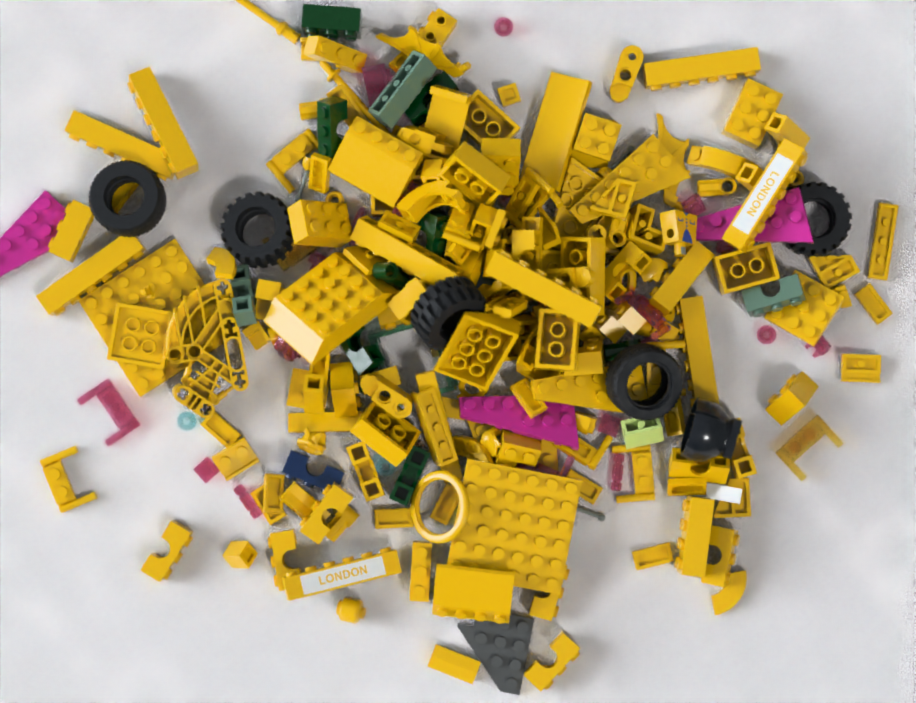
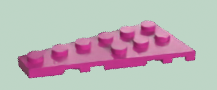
[696,187,814,244]
[0,190,66,278]
[458,396,579,450]

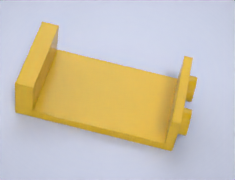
[418,84,472,162]

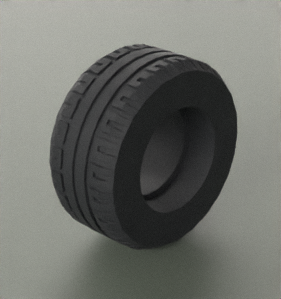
[88,160,167,237]

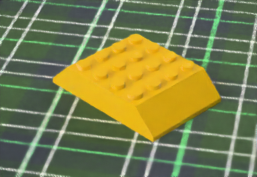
[264,252,399,366]

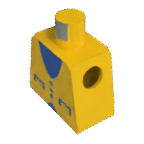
[659,209,697,257]

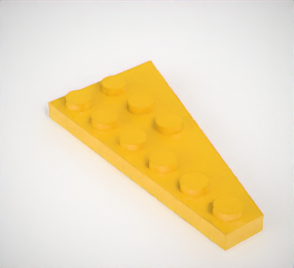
[568,134,690,225]
[548,157,602,251]
[530,365,648,413]

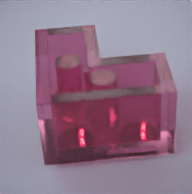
[362,63,392,107]

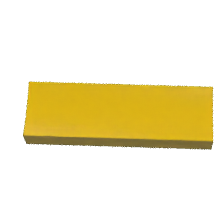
[519,71,592,193]

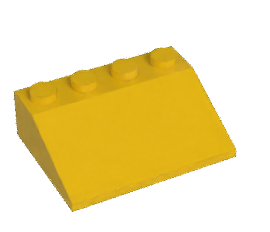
[328,116,424,209]
[433,312,520,391]
[432,564,515,624]

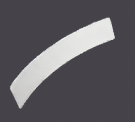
[670,477,742,504]

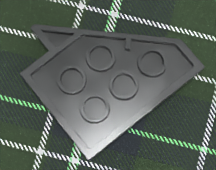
[457,614,534,695]

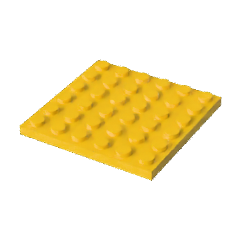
[79,239,236,397]
[447,458,582,595]

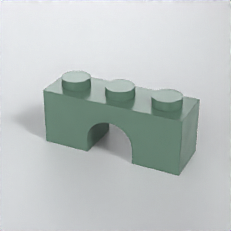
[230,264,257,327]
[741,274,806,318]

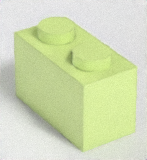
[620,418,664,450]

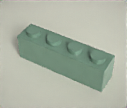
[368,50,437,129]

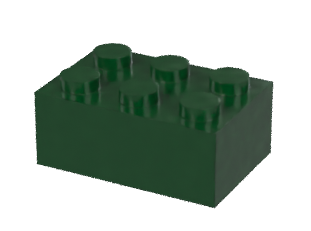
[301,4,363,42]

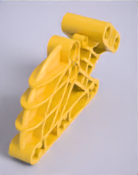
[166,279,249,418]

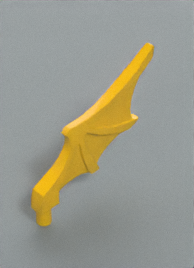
[375,25,471,78]
[656,113,690,211]

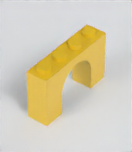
[735,112,810,192]
[303,351,332,414]

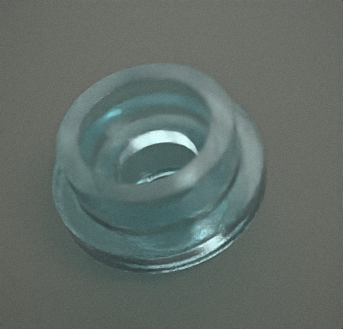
[177,411,197,431]
[376,458,395,477]

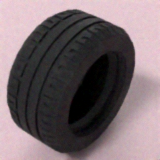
[605,343,683,421]

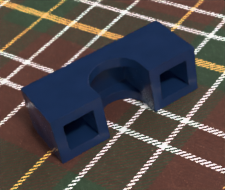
[282,450,345,492]

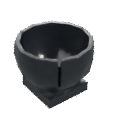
[680,397,742,462]

